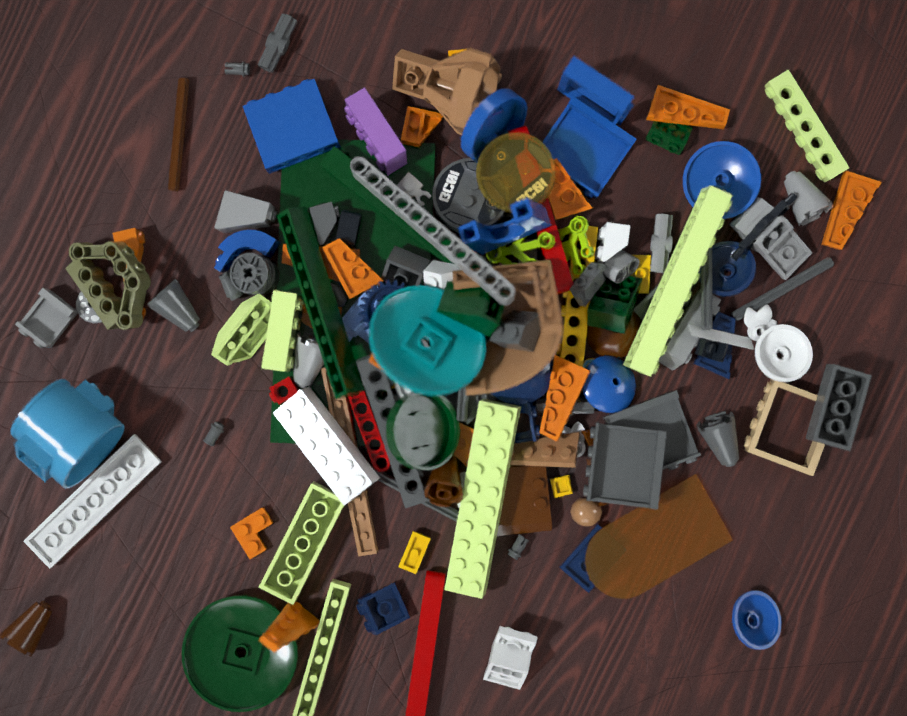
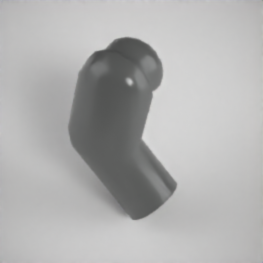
[331,283,347,307]

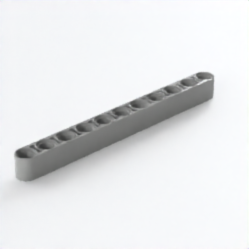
[350,157,515,305]

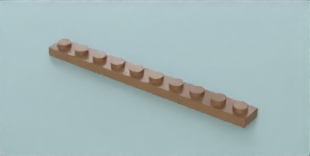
[321,367,379,556]

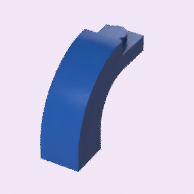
[214,230,281,273]

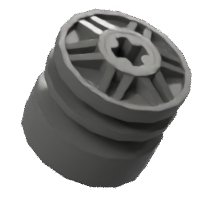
[230,253,280,296]

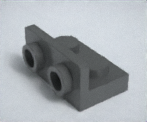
[570,262,606,307]

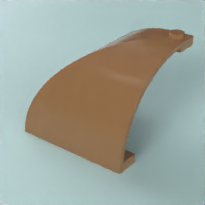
[452,260,562,396]

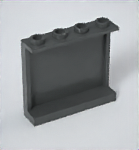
[602,390,701,471]
[583,423,667,510]

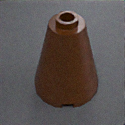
[424,455,464,507]
[0,600,52,657]

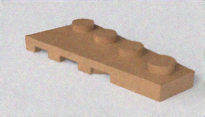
[510,432,580,468]

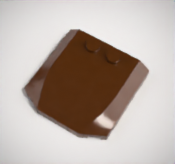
[497,465,552,536]

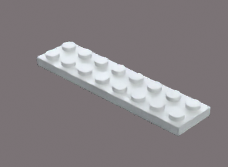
[24,434,162,569]

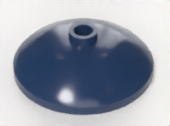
[698,241,756,297]

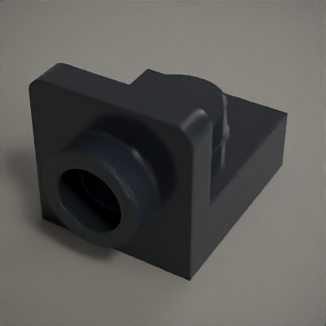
[695,338,729,362]

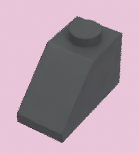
[310,202,340,247]

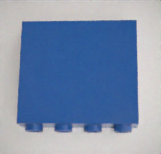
[243,79,340,174]
[537,96,636,199]

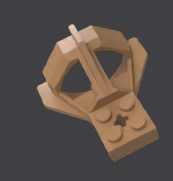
[392,48,502,135]

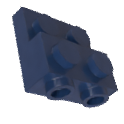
[356,583,410,635]

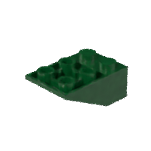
[587,276,642,334]
[436,281,508,337]

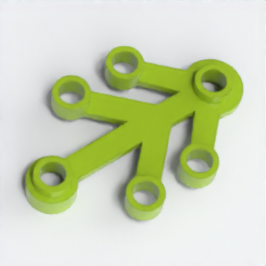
[558,216,594,275]
[486,232,555,265]

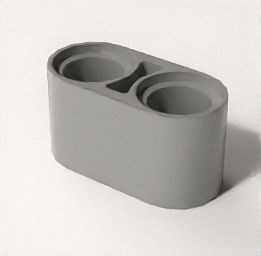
[603,250,639,284]

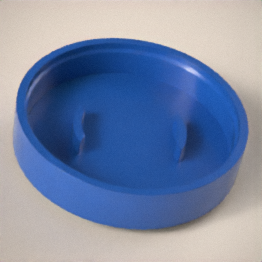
[461,88,527,164]

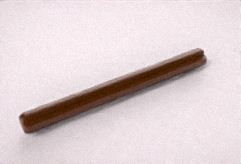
[168,78,190,191]

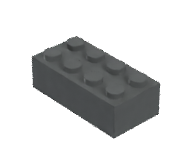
[805,364,872,451]

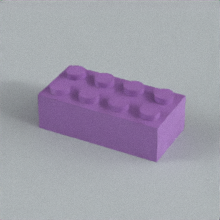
[344,88,407,176]

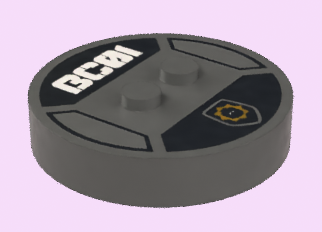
[432,158,510,234]

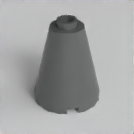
[147,279,200,332]
[696,411,739,467]

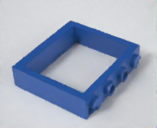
[557,56,634,125]

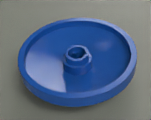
[683,141,762,219]

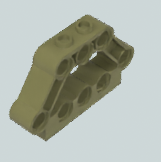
[65,241,151,330]

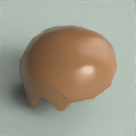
[570,498,602,526]

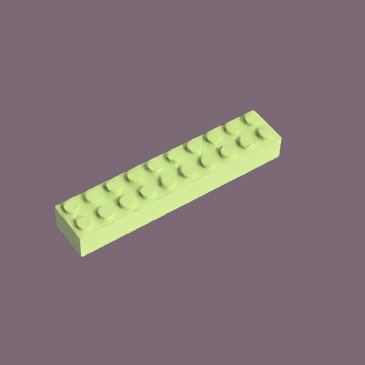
[623,186,732,377]
[445,399,521,599]

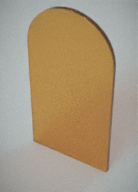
[585,474,733,599]

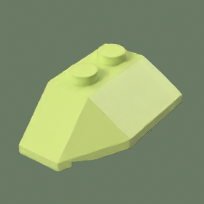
[211,294,272,366]

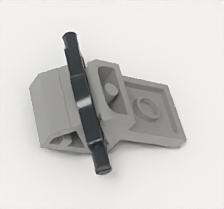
[730,192,812,280]

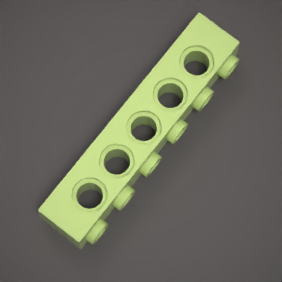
[765,70,849,183]

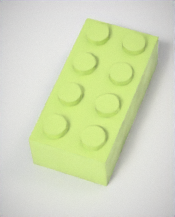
[262,290,304,372]

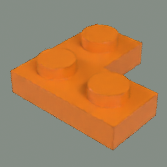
[230,506,274,559]

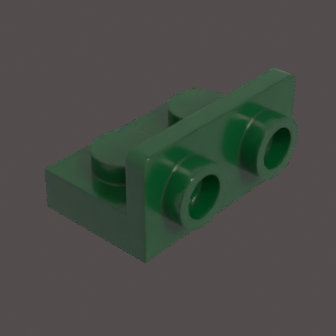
[645,121,693,155]

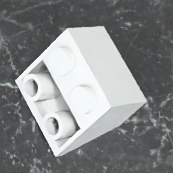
[595,222,630,264]

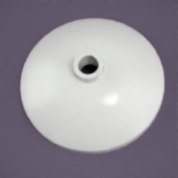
[755,325,813,382]

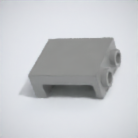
[15,288,78,349]

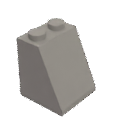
[214,191,277,233]

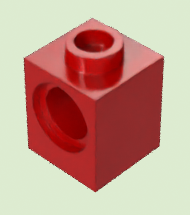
[269,376,299,405]

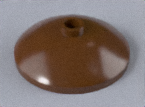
[586,311,642,358]

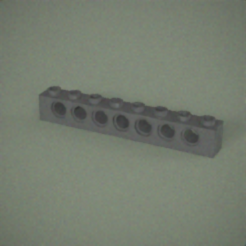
[357,354,427,508]

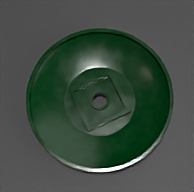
[182,595,298,712]

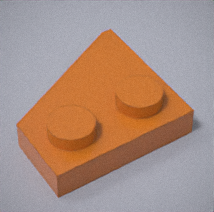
[400,106,443,147]

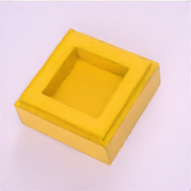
[550,474,573,498]

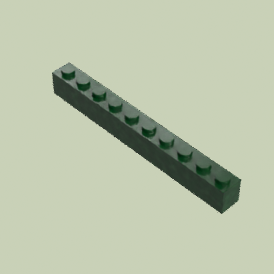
[320,146,485,269]
[277,207,365,399]

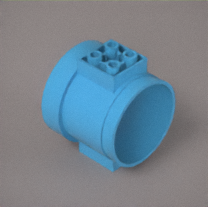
[11,379,125,489]

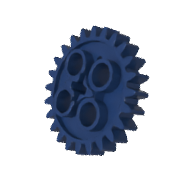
[359,280,405,330]

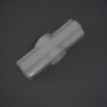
[650,214,673,273]

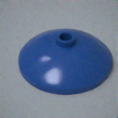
[582,356,636,413]
[732,591,782,650]

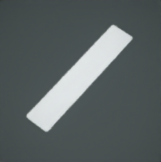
[688,324,754,350]

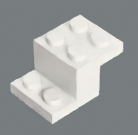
[483,626,537,690]

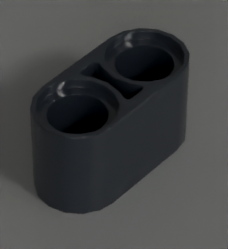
[336,209,362,249]

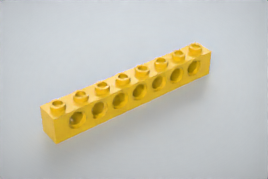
[556,225,598,367]

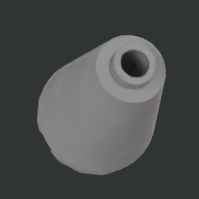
[784,171,833,226]
[293,333,324,388]

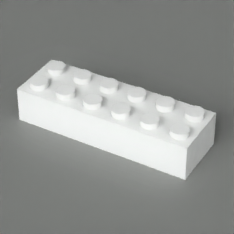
[273,386,380,505]

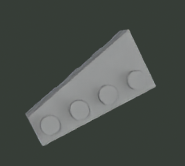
[658,289,721,371]

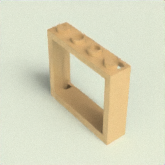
[744,379,825,476]

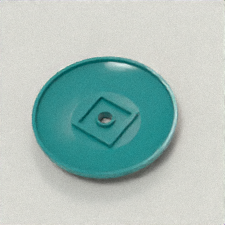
[369,285,486,395]

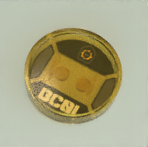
[476,133,556,213]

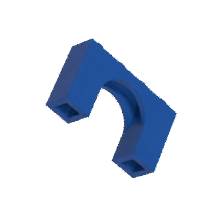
[458,198,551,255]

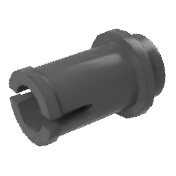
[225,61,250,77]
[203,421,225,447]
[508,535,529,560]

